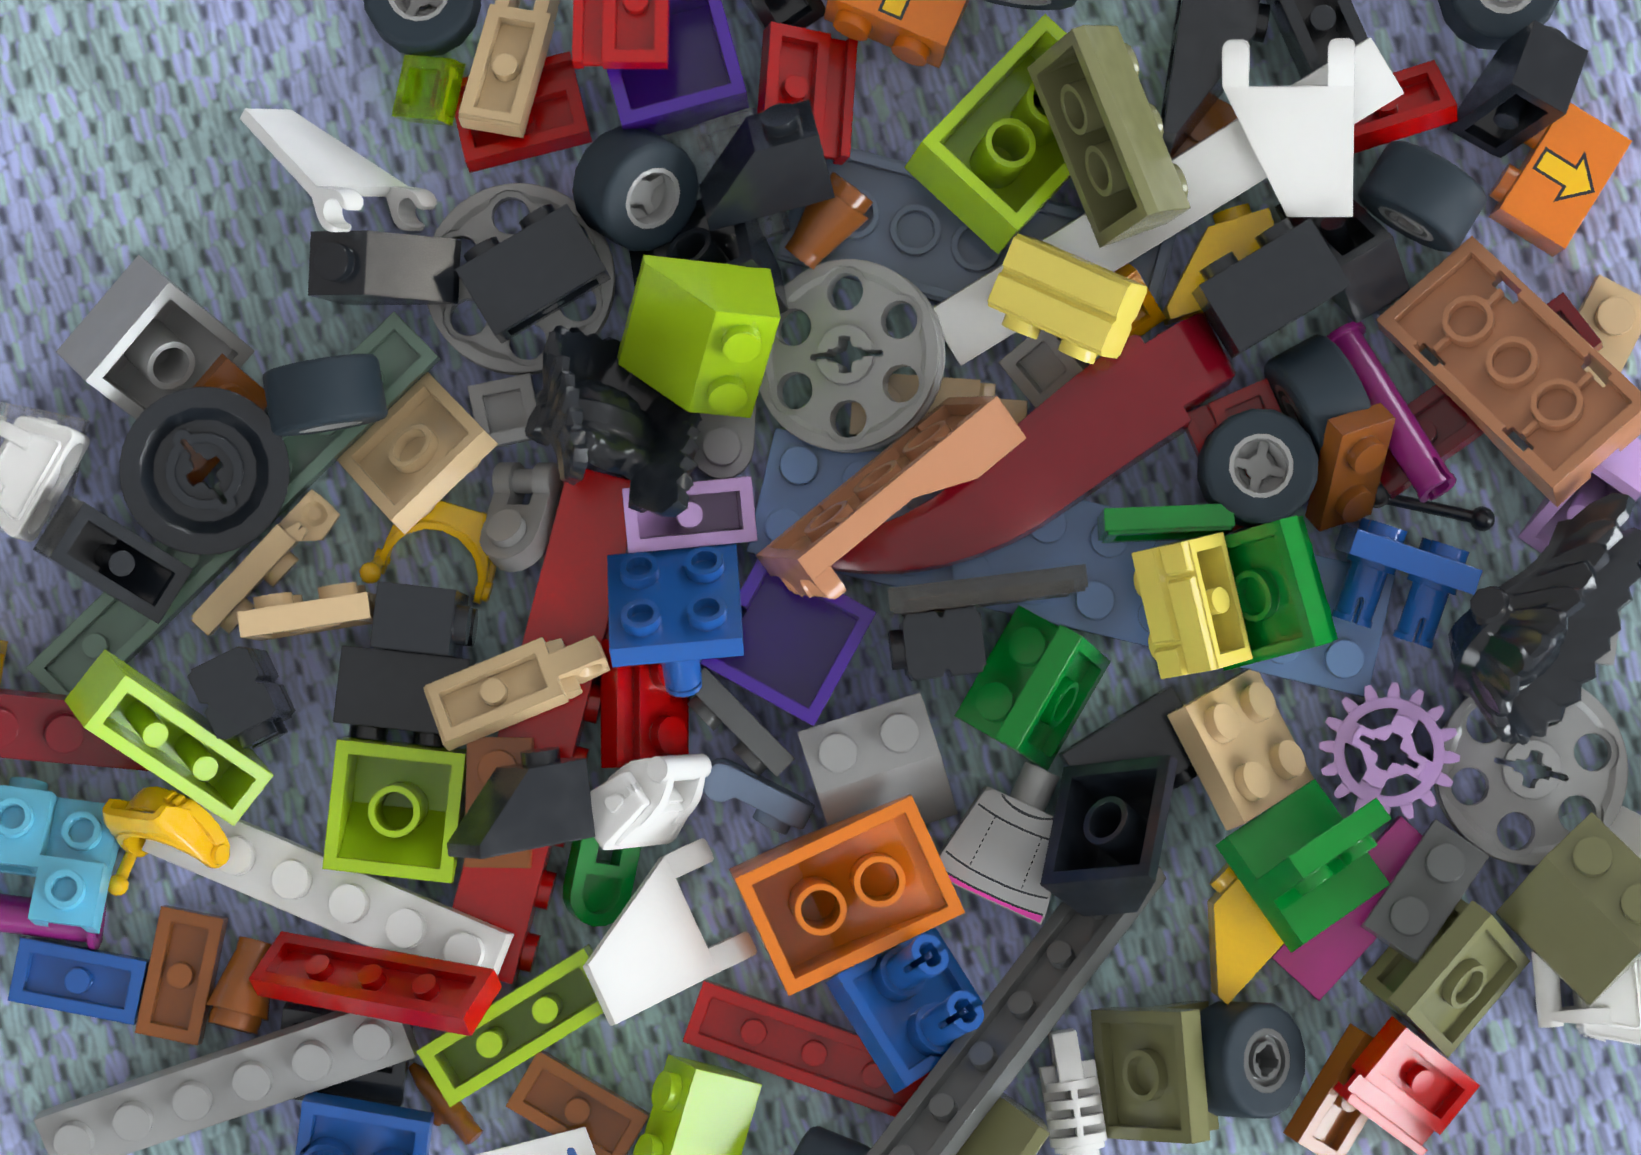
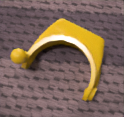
[359,500,496,604]
[102,786,230,896]

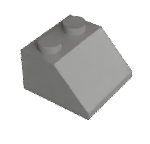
[56,255,254,420]
[797,692,958,826]

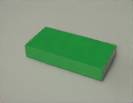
[1097,504,1235,543]

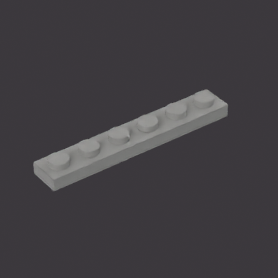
[34,1011,419,1155]

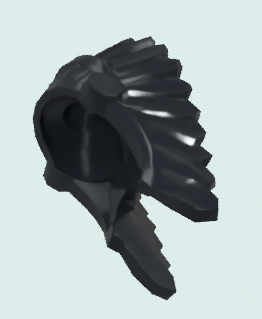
[525,325,702,517]
[1448,493,1641,745]

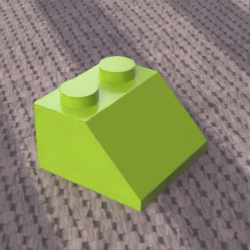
[617,255,781,418]
[322,736,467,883]

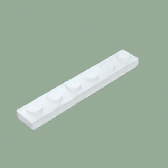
[142,797,514,977]

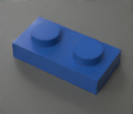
[8,936,150,1025]

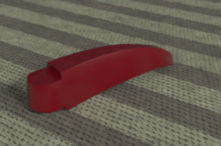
[831,313,1236,574]

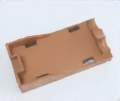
[1376,236,1641,507]
[756,396,1026,599]

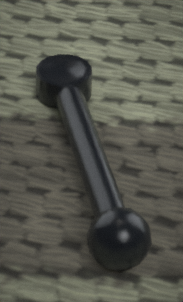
[1373,483,1495,531]

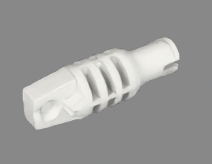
[1039,1028,1107,1155]

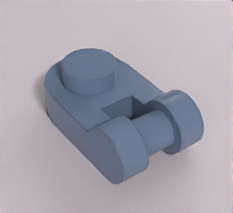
[703,758,815,835]

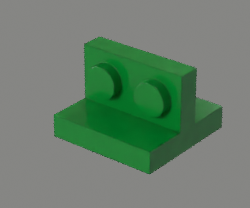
[1223,515,1338,671]
[954,605,1111,771]
[1215,779,1392,953]

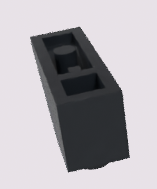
[1161,0,1270,158]

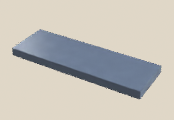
[777,148,1177,343]

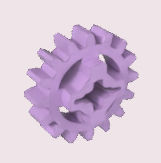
[1319,682,1460,820]

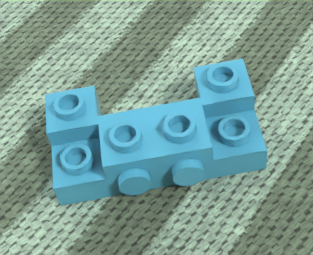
[0,777,120,934]

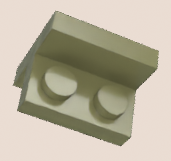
[1359,899,1530,1058]
[1091,1001,1219,1144]

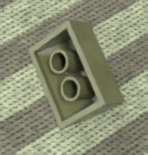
[1027,25,1191,248]

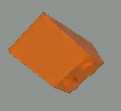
[729,794,965,996]

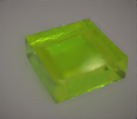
[391,55,466,126]

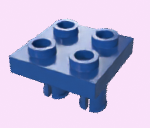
[1331,518,1483,649]
[607,544,744,697]
[825,927,984,1094]
[295,1092,434,1155]

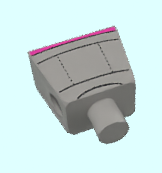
[938,761,1060,925]

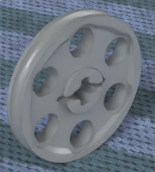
[427,183,616,375]
[759,259,945,453]
[1434,688,1628,865]

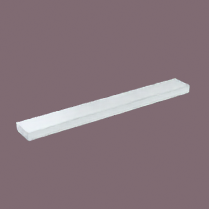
[933,37,1404,366]

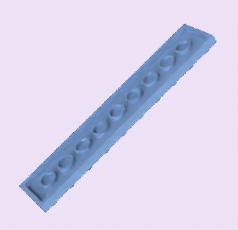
[746,428,1396,698]

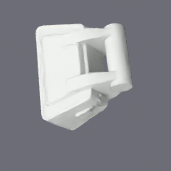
[0,414,90,542]
[590,753,712,850]
[1531,951,1641,1045]

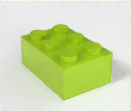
[904,14,1071,254]

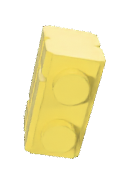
[987,233,1147,364]
[1131,532,1253,679]

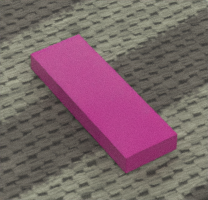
[1271,816,1422,1001]

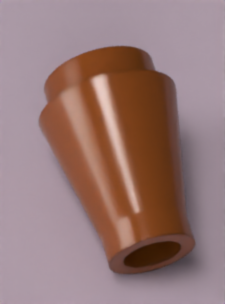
[784,172,873,270]
[206,936,272,1035]

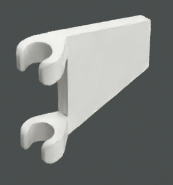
[1222,38,1355,217]
[240,108,437,232]
[583,838,757,1026]

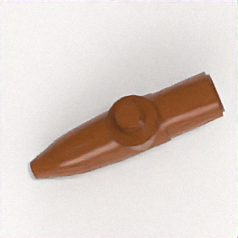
[408,1062,483,1145]

